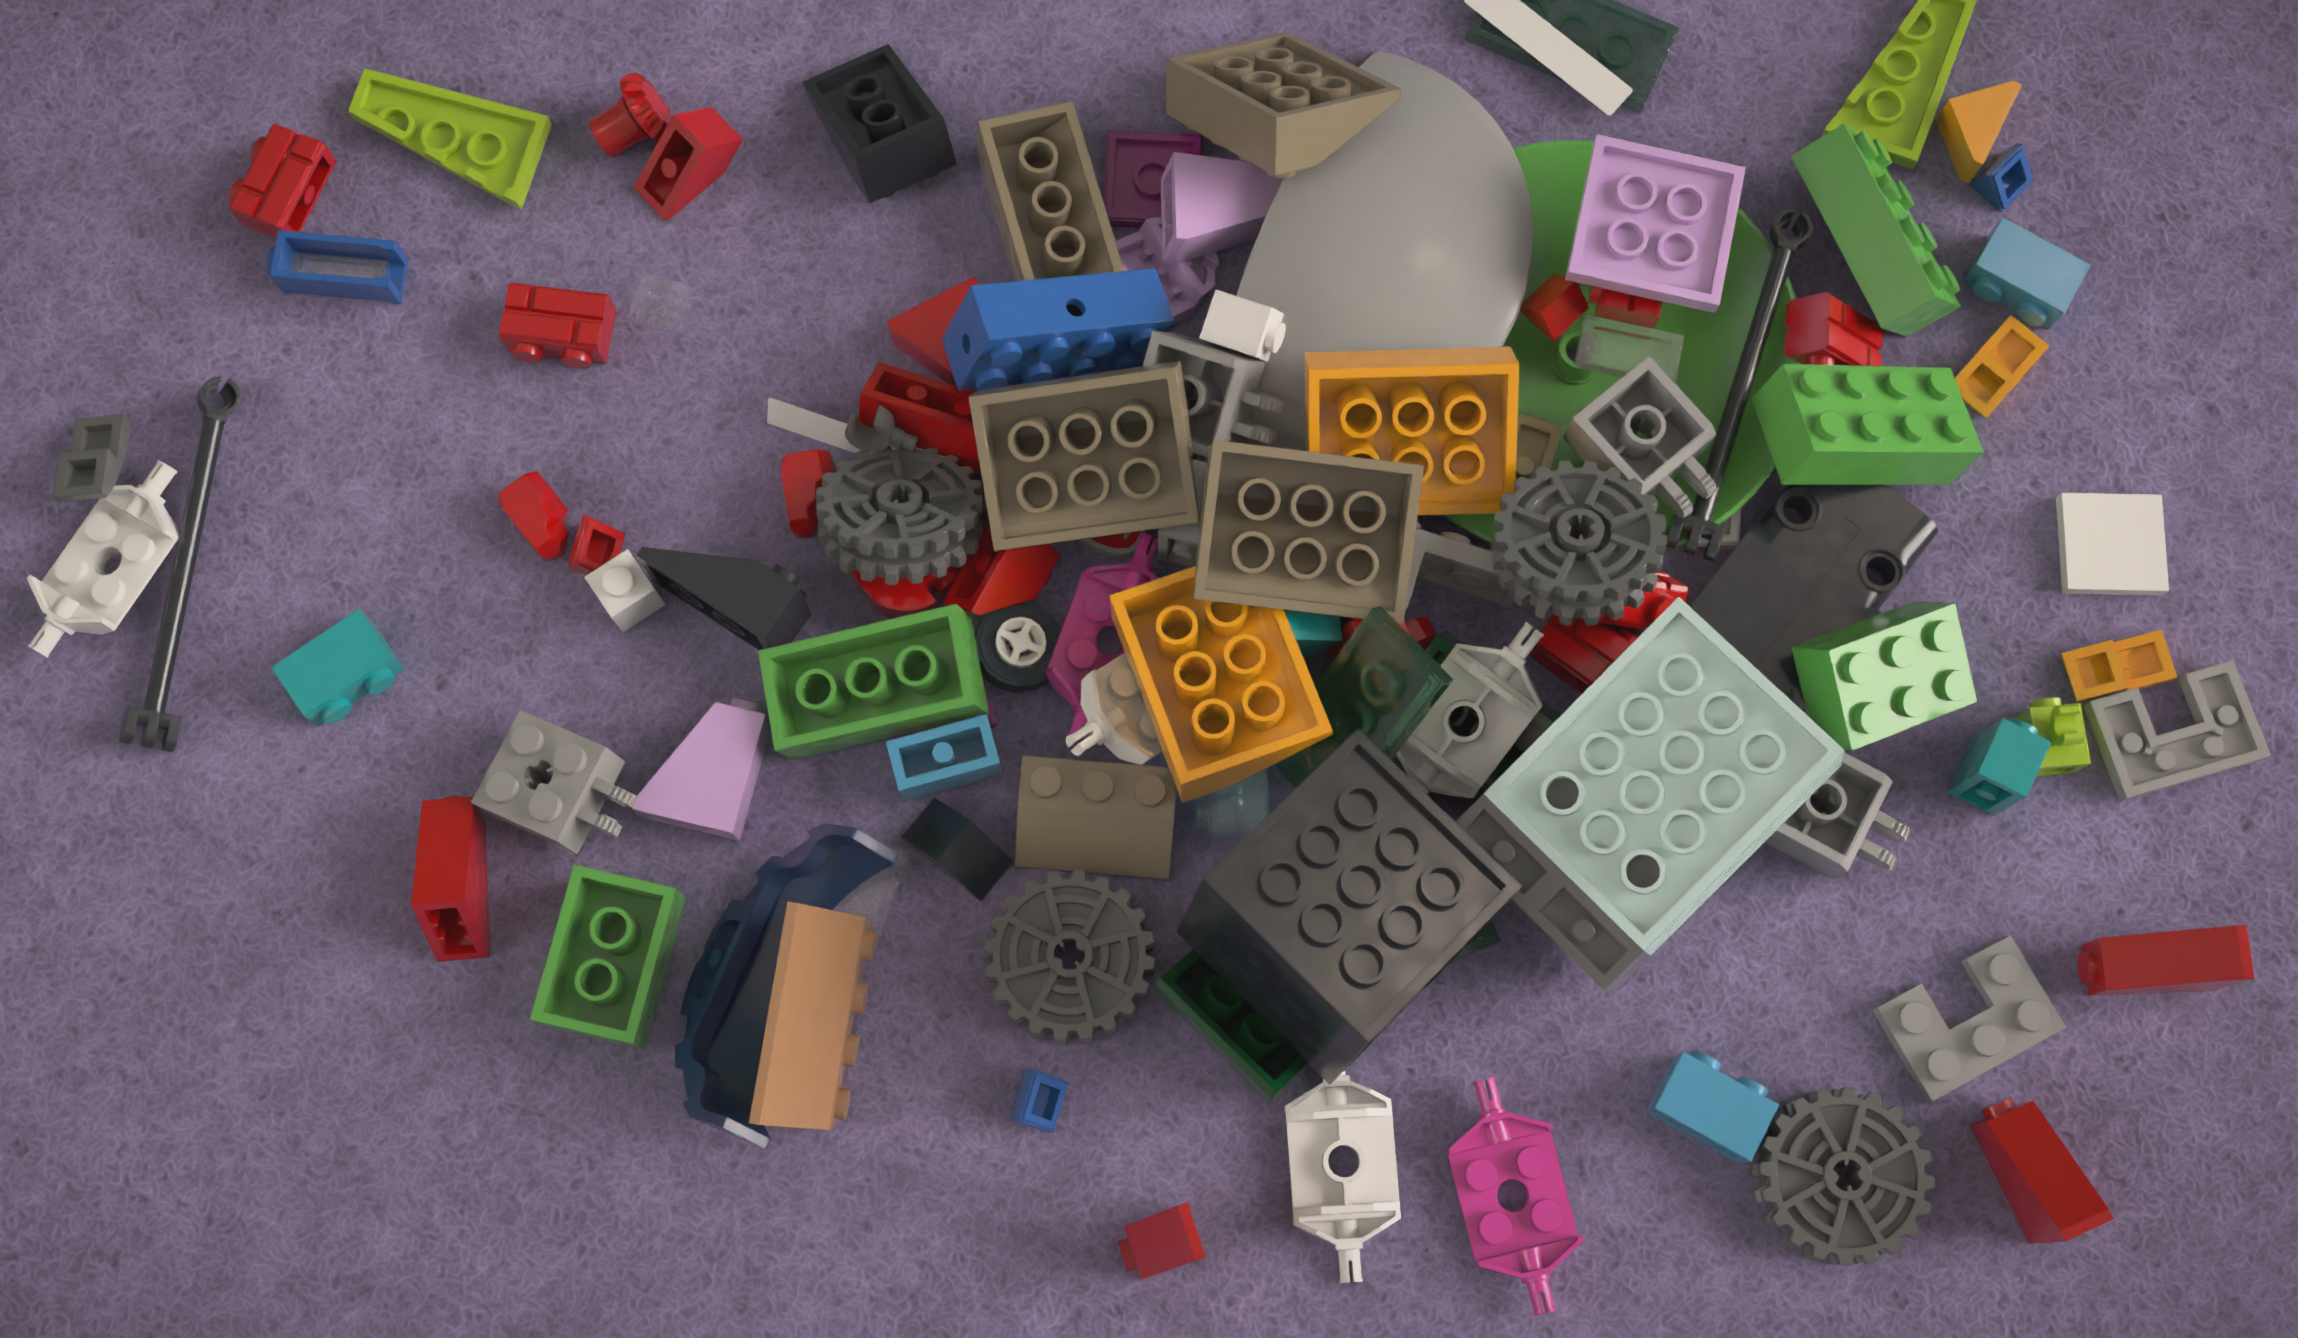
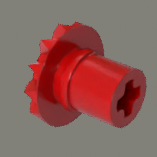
[589,73,672,158]

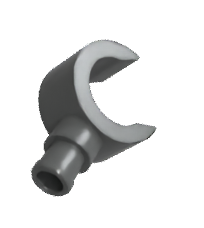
[845,405,918,452]

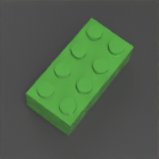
[1791,124,1961,337]
[1751,364,1984,485]
[758,604,989,760]

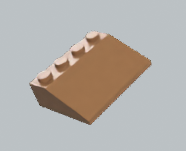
[749,901,877,1130]

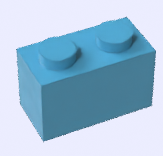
[1962,217,2091,330]
[886,714,1003,802]
[1645,1050,1779,1164]

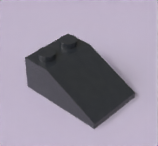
[802,44,957,204]
[636,547,812,651]

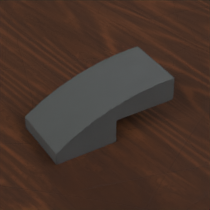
[53,414,132,502]

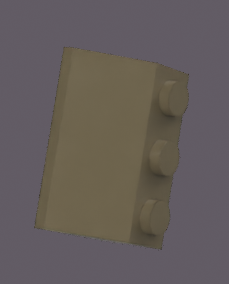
[1015,755,1177,881]

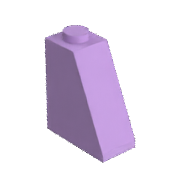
[1160,152,1283,265]
[632,699,771,841]

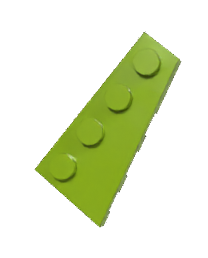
[1821,0,1977,170]
[348,68,552,210]

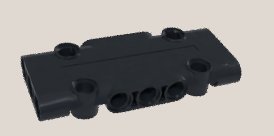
[1690,485,1938,713]

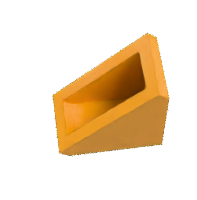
[1935,81,2022,184]

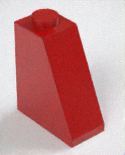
[887,276,1019,392]
[411,796,490,962]
[2077,925,2255,996]
[1970,1097,2114,1244]

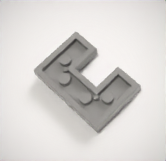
[2083,660,2271,802]
[1872,935,2066,1103]

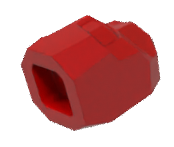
[781,449,835,538]
[496,471,570,562]

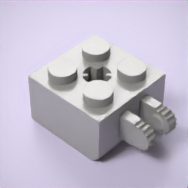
[1143,331,1286,458]
[1563,356,1717,518]
[471,710,638,854]
[1765,752,1911,880]

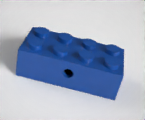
[941,268,1174,391]

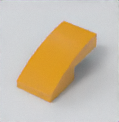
[1955,315,2049,419]
[2060,629,2177,703]

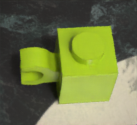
[2014,697,2091,777]

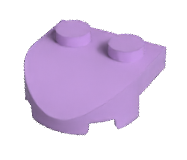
[1115,217,1219,325]

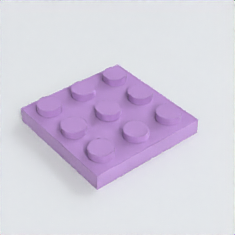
[1565,134,1746,313]

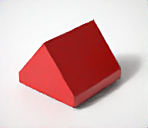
[1520,274,1589,343]
[568,515,625,575]

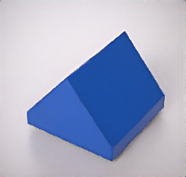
[1969,143,2033,212]
[1009,1068,1068,1133]

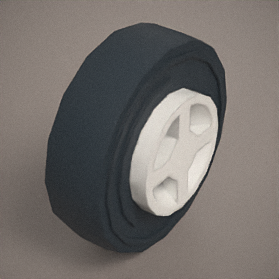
[975,602,1061,693]

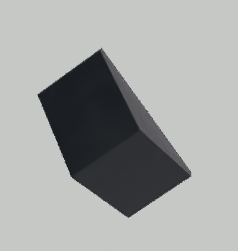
[901,798,1014,902]

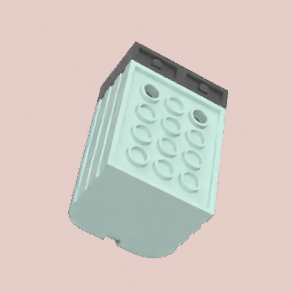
[1456,597,1845,993]

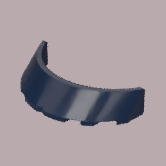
[675,823,898,1149]

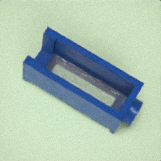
[267,230,409,304]

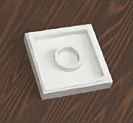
[2056,493,2169,596]

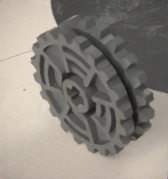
[816,446,984,585]
[1491,460,1668,626]
[984,869,1155,1045]
[1749,1087,1935,1265]

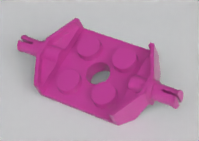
[1045,533,1158,746]
[1446,1077,1584,1316]

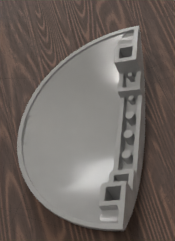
[1236,50,1534,451]

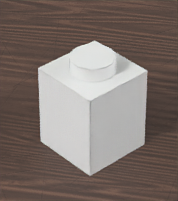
[1199,289,1286,362]
[584,549,665,632]

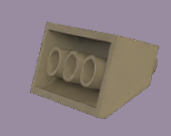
[975,101,1124,281]

